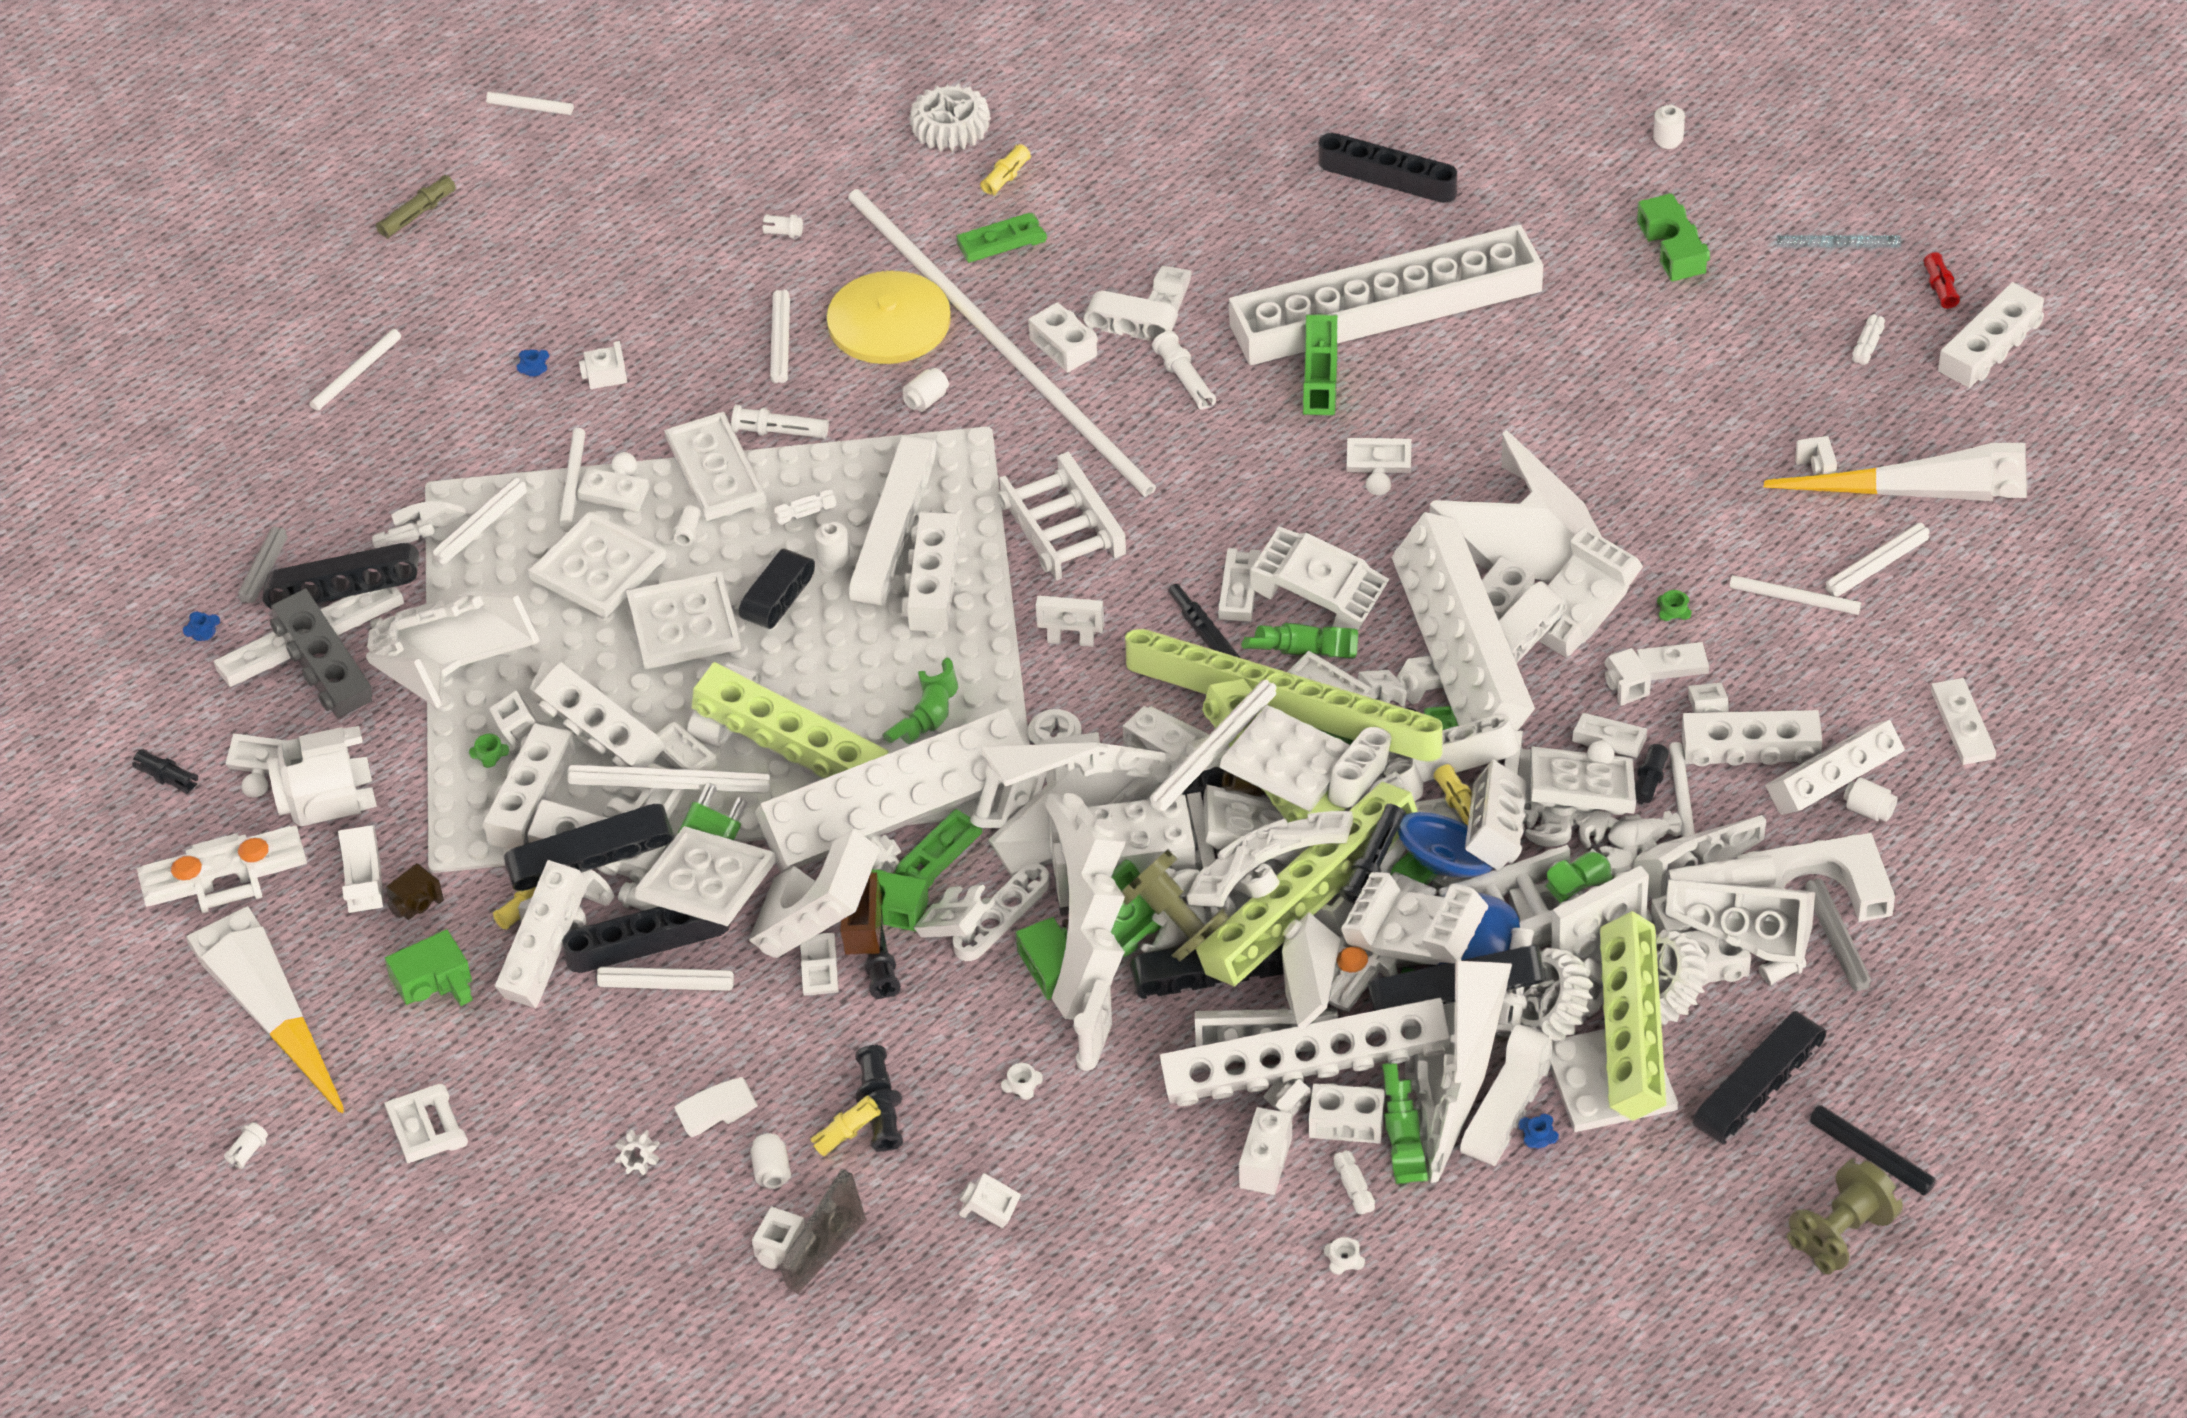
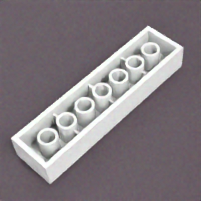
[1392,512,1535,731]
[754,708,1024,873]

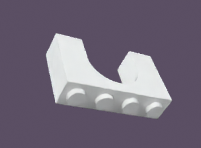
[749,829,880,958]
[1737,833,1895,922]

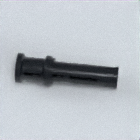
[1339,803,1406,904]
[865,920,901,999]

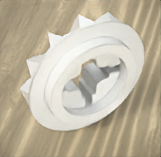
[1028,709,1081,745]

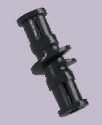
[855,1045,903,1152]

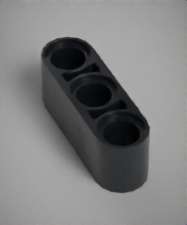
[739,548,815,629]

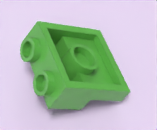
[1110,859,1161,957]

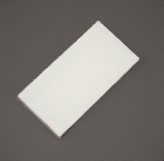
[664,412,766,521]

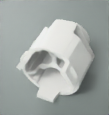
[267,726,377,826]

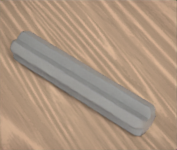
[238,526,288,603]

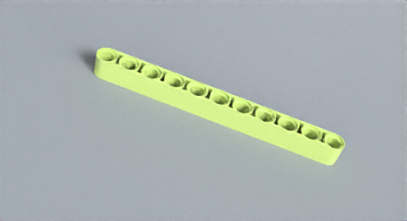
[1125,629,1443,762]

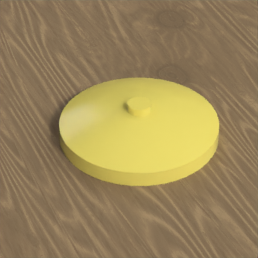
[827,271,951,364]

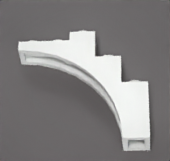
[1045,793,1125,1020]

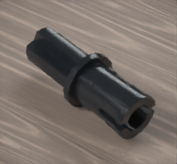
[1635,744,1669,804]

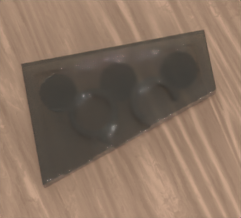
[779,1168,867,1294]

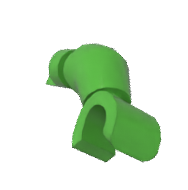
[1241,623,1358,658]
[882,657,959,744]
[1546,852,1613,904]
[1382,1063,1428,1184]

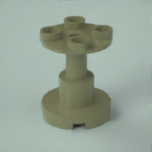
[1121,848,1229,962]
[1787,1159,1903,1275]

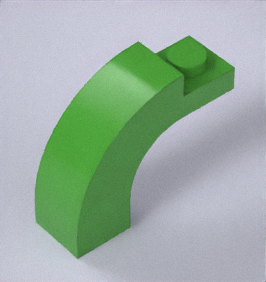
[1303,314,1338,415]

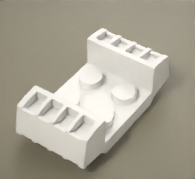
[1250,526,1389,630]
[1538,527,1643,658]
[1341,872,1489,965]

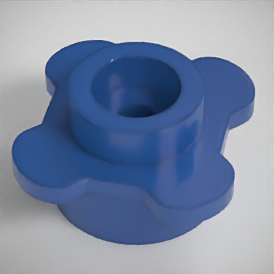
[516,350,549,376]
[183,611,220,641]
[1518,1114,1559,1148]

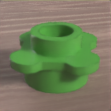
[1657,590,1692,621]
[469,734,509,768]

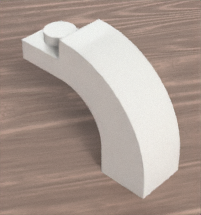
[338,825,384,913]

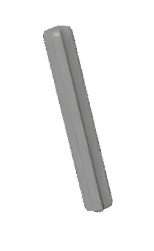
[1805,878,1871,991]

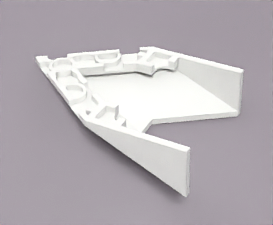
[1430,430,1602,583]
[366,591,540,708]
[981,742,1188,877]
[1405,961,1512,1183]

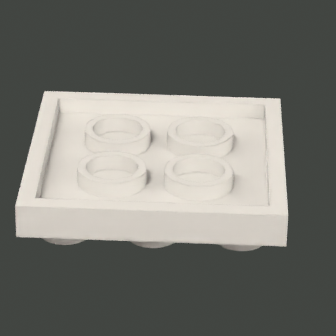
[528,511,666,618]
[626,571,742,669]
[1219,705,1350,812]
[1530,746,1636,815]
[1203,785,1308,865]
[635,826,776,926]
[1551,865,1649,964]
[1550,1029,1678,1132]

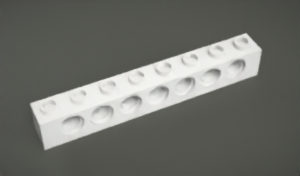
[1160,998,1451,1106]

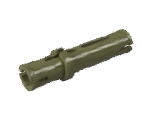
[376,174,456,239]

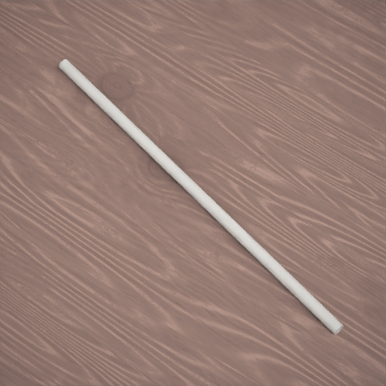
[848,189,1156,497]

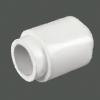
[1653,105,1685,149]
[903,368,949,412]
[815,522,850,570]
[1843,777,1898,822]
[750,1134,791,1189]

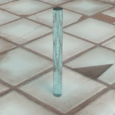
[1776,235,1901,247]

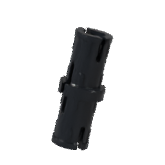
[132,749,198,794]

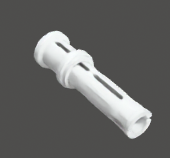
[1152,331,1216,410]
[731,404,829,439]
[1495,928,1534,1037]

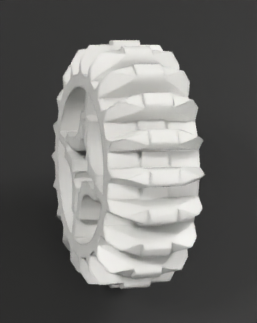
[910,83,990,152]
[1656,930,1709,1025]
[1512,948,1593,1044]

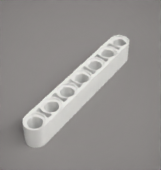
[849,435,936,606]

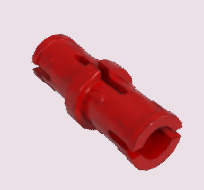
[1923,252,1960,309]

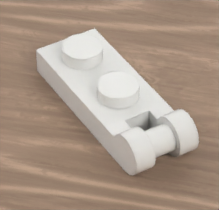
[1218,548,1261,622]

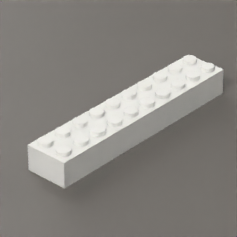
[1229,224,1543,366]

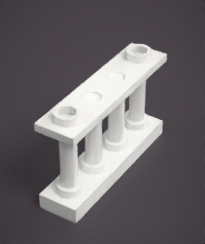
[997,452,1126,581]
[1439,845,1579,948]

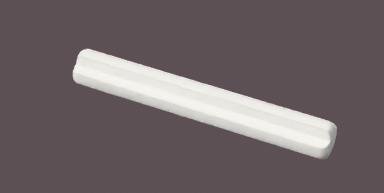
[770,289,790,383]
[431,478,527,565]
[1825,523,1929,597]
[596,966,734,991]

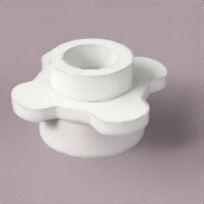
[1001,1063,1043,1100]
[1324,1237,1365,1275]

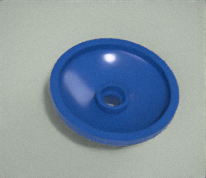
[1398,812,1493,877]
[1437,893,1520,966]

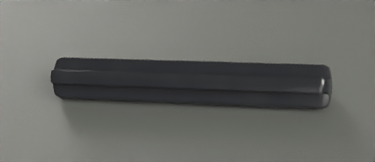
[1810,1105,1936,1196]

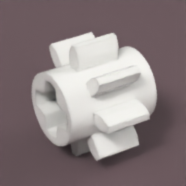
[867,835,901,873]
[615,1129,660,1175]

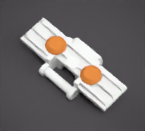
[136,825,307,914]
[1328,872,1437,1012]

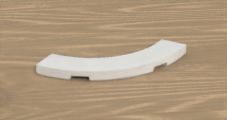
[1187,811,1353,907]

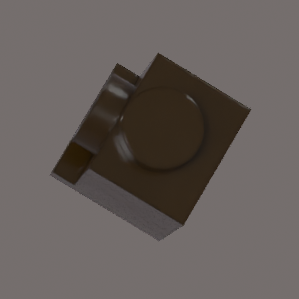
[386,863,444,921]

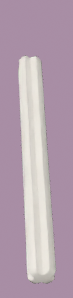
[1150,680,1276,812]
[567,764,770,793]

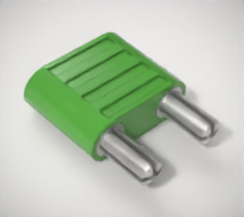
[676,783,747,840]

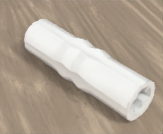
[1666,855,1776,887]

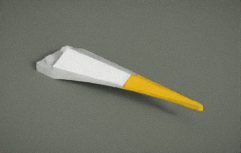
[1764,443,2027,501]
[186,906,344,1113]

